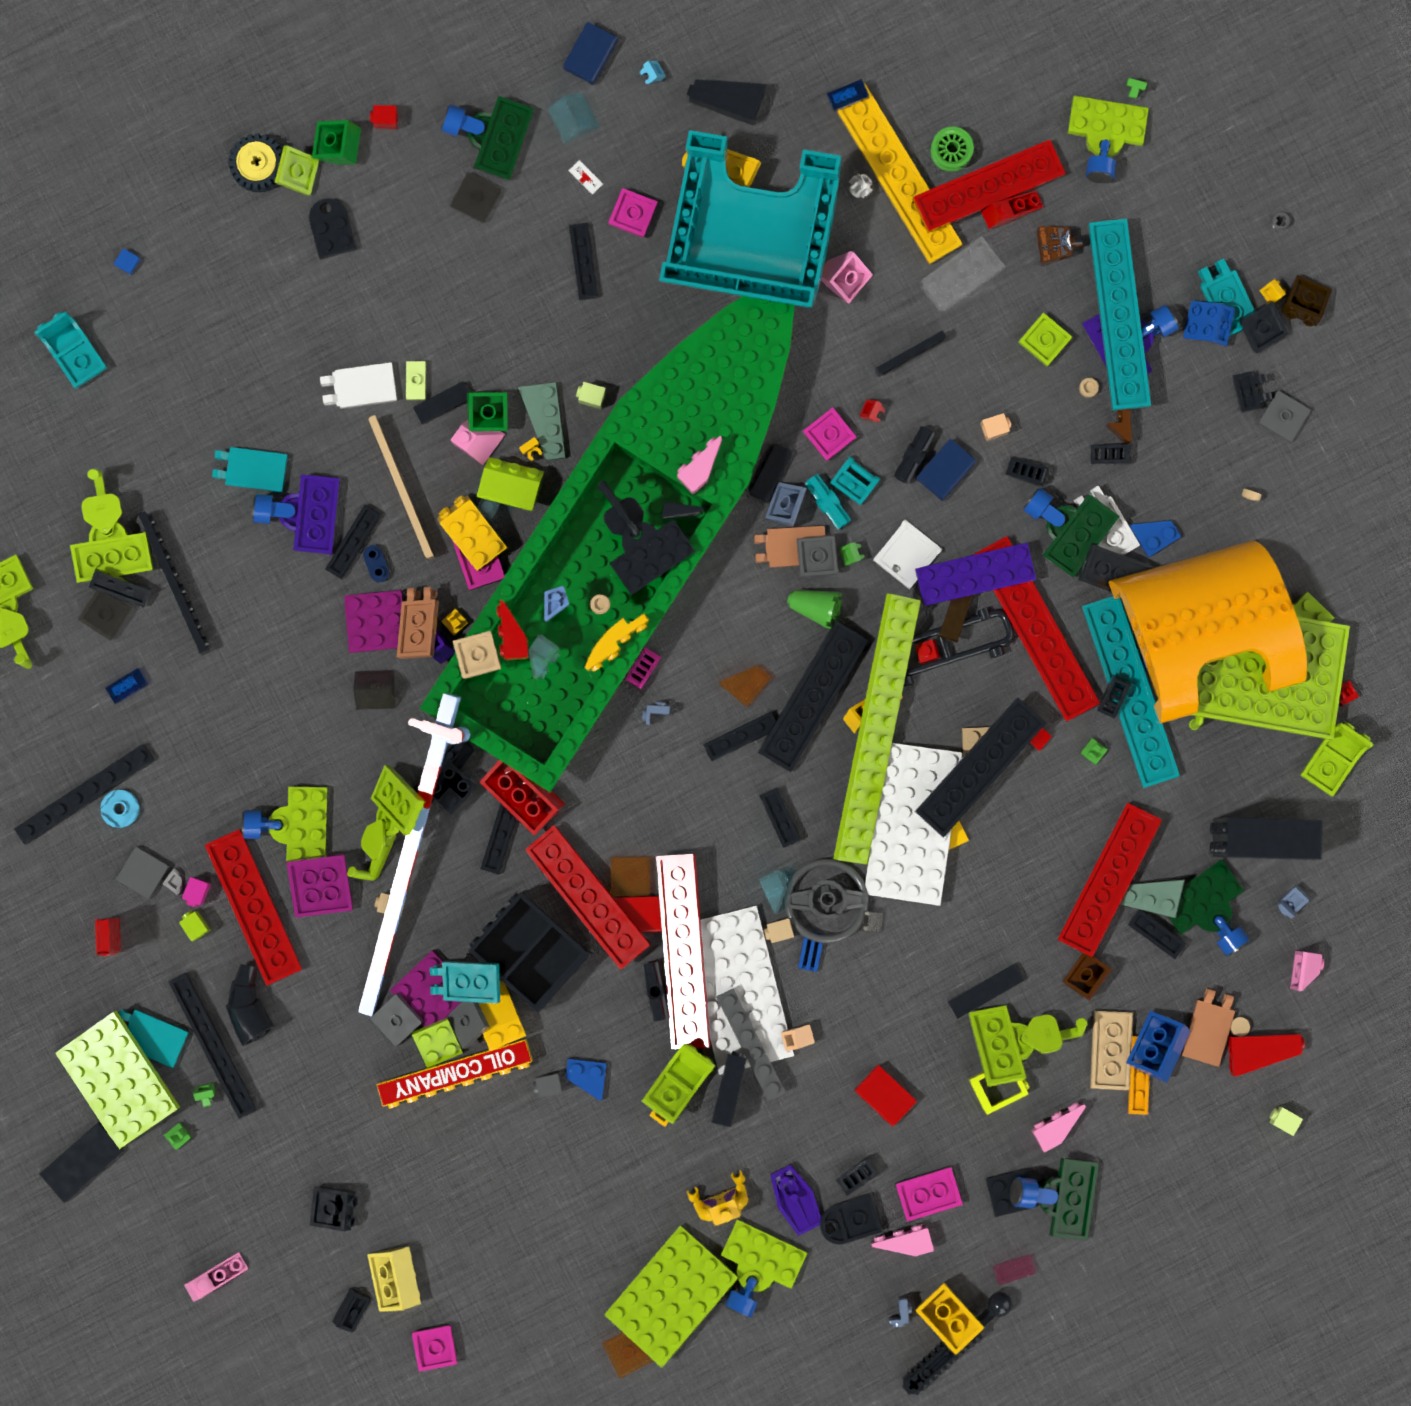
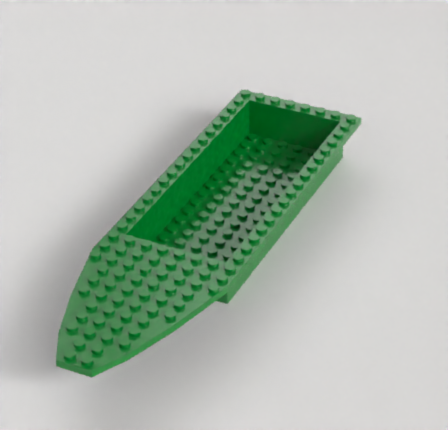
[419,296,794,792]

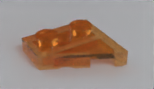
[719,665,771,707]

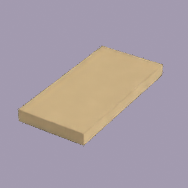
[1090,1010,1133,1090]

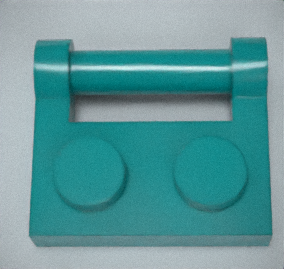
[830,456,881,506]

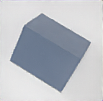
[765,482,806,528]

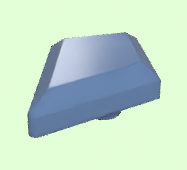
[544,586,569,621]

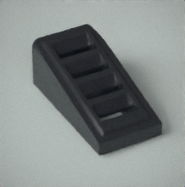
[1091,444,1131,464]
[1005,457,1049,487]
[662,502,703,519]
[1097,674,1131,719]
[836,1157,878,1195]

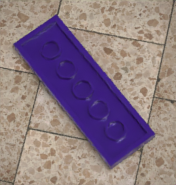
[915,543,1036,606]

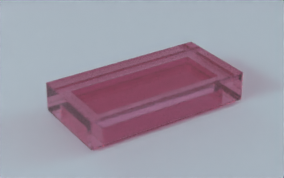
[992,1254,1036,1286]

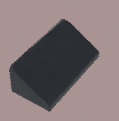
[332,1288,371,1333]

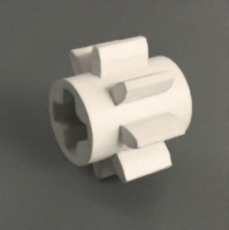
[849,174,872,198]

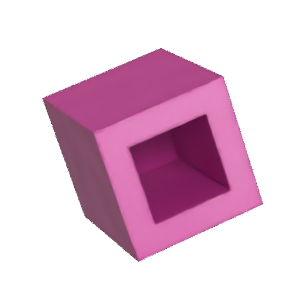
[182,877,212,908]

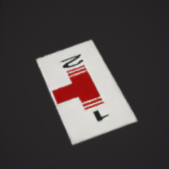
[569,160,603,195]

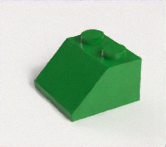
[312,120,361,165]
[467,393,508,431]

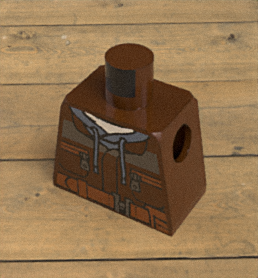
[1036,226,1082,266]

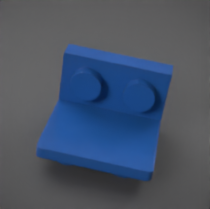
[1183,301,1235,346]

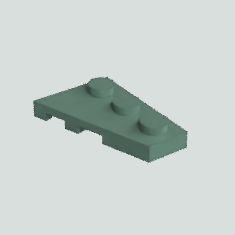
[1120,880,1185,918]

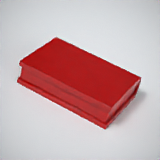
[614,896,662,933]
[95,918,121,956]
[854,1065,917,1127]

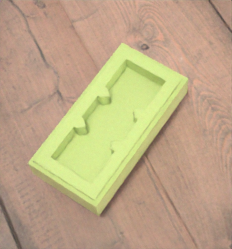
[406,361,426,400]

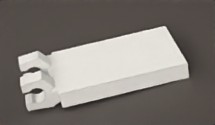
[320,362,397,409]
[1073,486,1140,555]

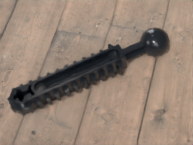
[902,1292,1012,1395]

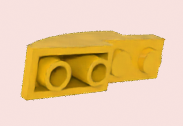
[585,614,649,672]

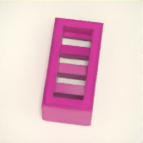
[625,647,661,689]

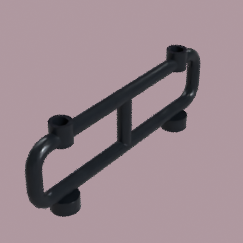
[903,607,1014,687]

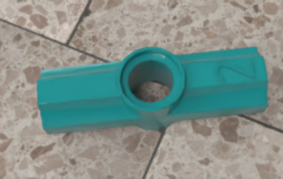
[805,474,851,530]

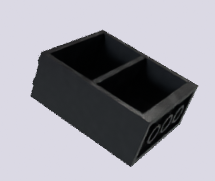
[1210,818,1322,860]
[468,892,591,1013]

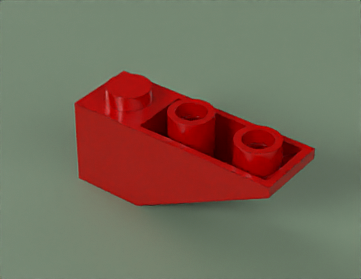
[981,190,1044,229]
[497,600,529,660]

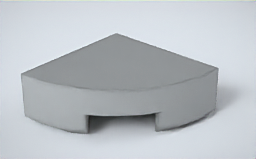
[162,868,183,895]

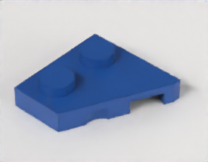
[1129,521,1181,557]
[566,1058,606,1101]

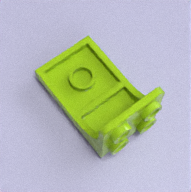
[1300,722,1374,797]
[641,1043,715,1124]

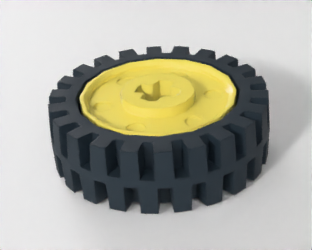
[228,134,283,193]

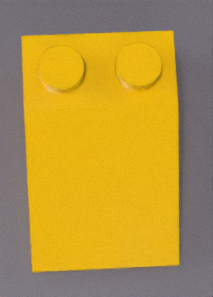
[478,980,526,1051]
[915,1282,984,1355]

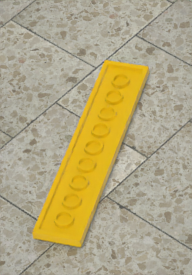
[835,83,962,265]

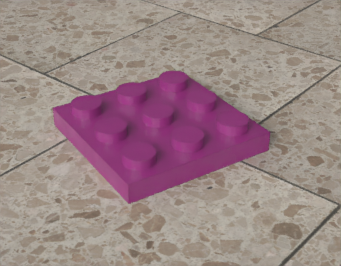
[344,590,403,653]
[286,853,353,918]
[390,950,462,1027]

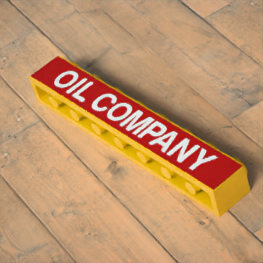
[376,1038,533,1109]

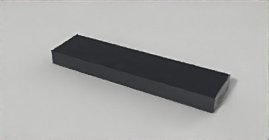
[569,223,598,301]
[875,330,946,377]
[325,505,382,580]
[703,711,776,762]
[480,804,516,875]
[948,964,1024,1019]

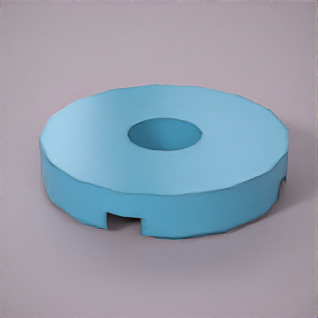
[100,790,140,828]

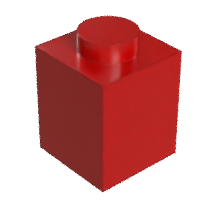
[370,105,398,129]

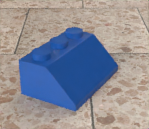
[1126,1011,1191,1083]

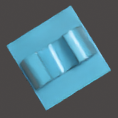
[640,61,666,84]

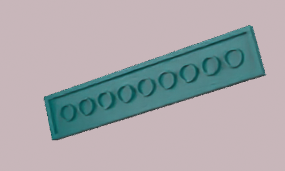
[1088,219,1151,411]
[1081,596,1180,788]

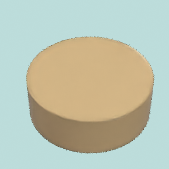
[1079,378,1099,398]
[1241,489,1262,502]
[590,594,610,614]
[1230,1017,1250,1036]

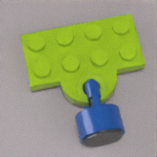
[1067,96,1148,183]
[242,787,327,862]
[721,1220,807,1319]

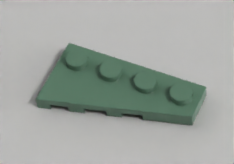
[518,382,565,461]

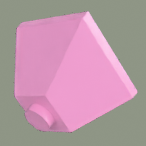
[821,251,873,304]
[450,419,505,465]
[1290,951,1324,991]

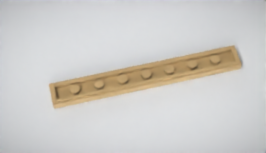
[368,415,435,560]

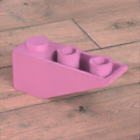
[677,436,722,495]
[1031,1102,1086,1152]
[870,1224,934,1256]
[184,1252,248,1302]

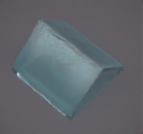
[548,93,599,144]

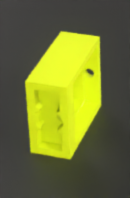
[968,1071,1029,1115]

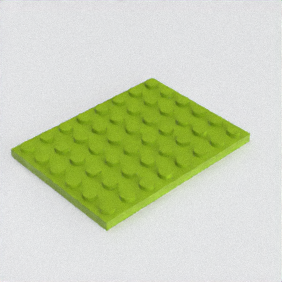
[1192,617,1350,740]

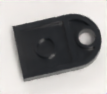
[309,198,357,260]
[985,1169,1046,1217]
[820,1194,882,1245]

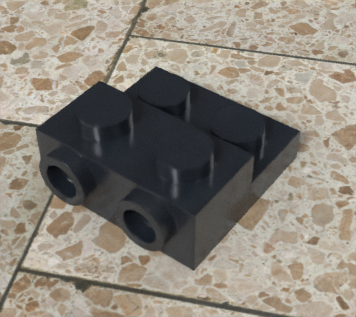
[309,1186,358,1231]

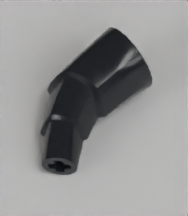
[225,964,274,1046]

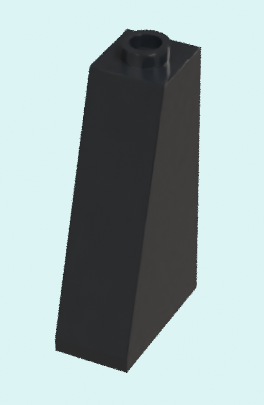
[687,79,766,125]
[711,1051,747,1127]

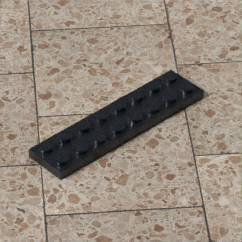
[757,621,869,772]
[914,697,1046,838]

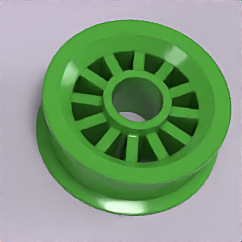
[931,127,974,172]

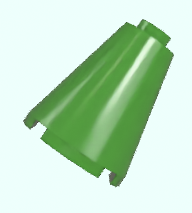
[787,590,842,630]

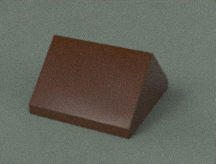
[1062,953,1112,1001]

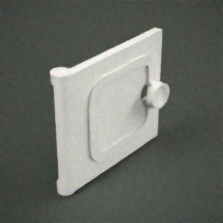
[873,520,942,589]

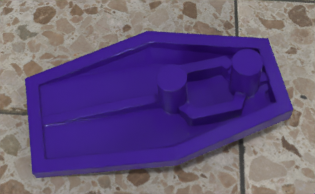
[770,1164,821,1236]

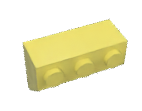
[367,1246,421,1312]

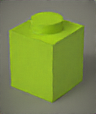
[179,911,211,941]

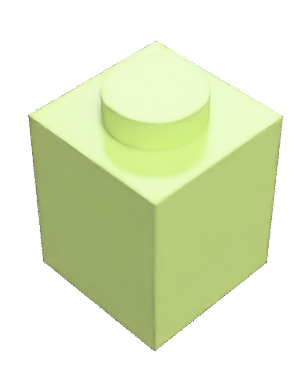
[576,382,606,409]
[1269,1106,1303,1136]

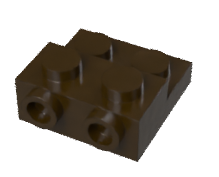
[1281,275,1332,327]

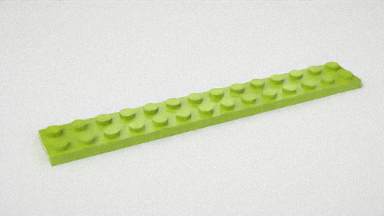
[833,593,921,864]

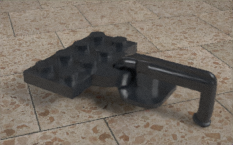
[597,481,695,595]

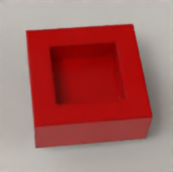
[915,639,940,664]

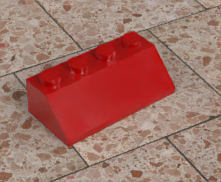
[480,760,565,836]

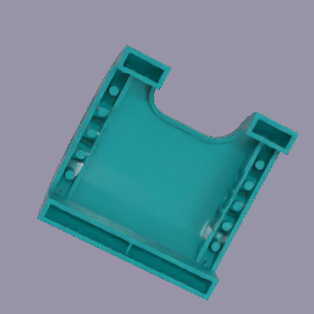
[659,130,841,308]

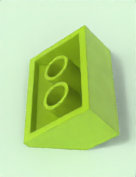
[477,457,544,511]

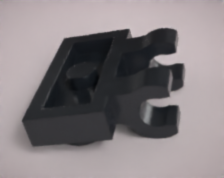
[1232,371,1272,413]

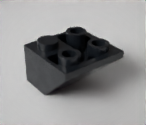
[433,760,477,815]

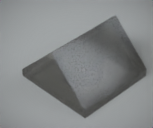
[353,670,395,710]

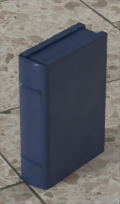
[563,22,618,85]
[916,438,977,501]

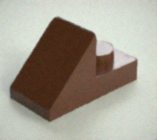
[1106,409,1132,444]

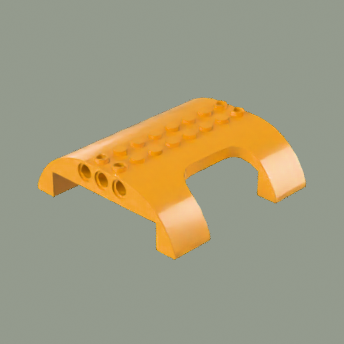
[1108,541,1307,724]

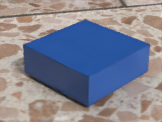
[113,248,141,275]

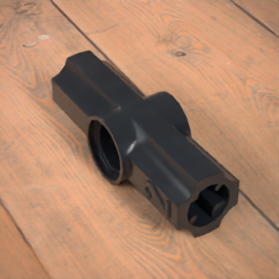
[894,426,935,484]
[642,961,669,1022]

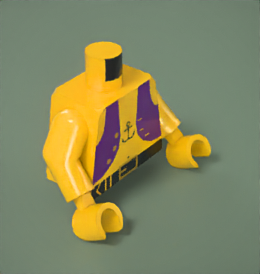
[687,1170,748,1225]

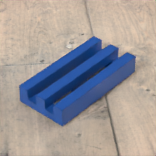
[798,931,825,972]

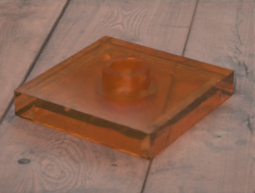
[611,858,650,896]
[602,1332,654,1378]

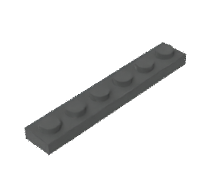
[716,988,786,1101]

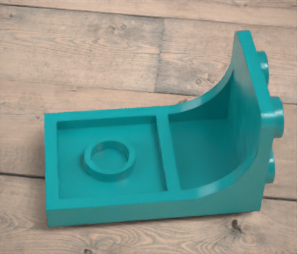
[34,311,108,389]

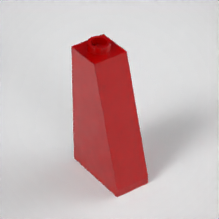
[1228,1033,1305,1076]

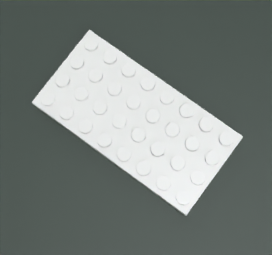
[865,743,962,906]
[701,906,794,1075]

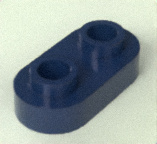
[363,545,390,583]

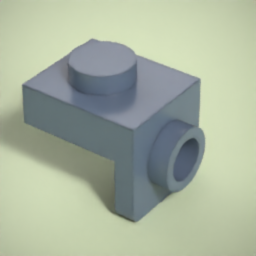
[642,702,670,725]
[1278,885,1310,919]
[888,1296,912,1327]

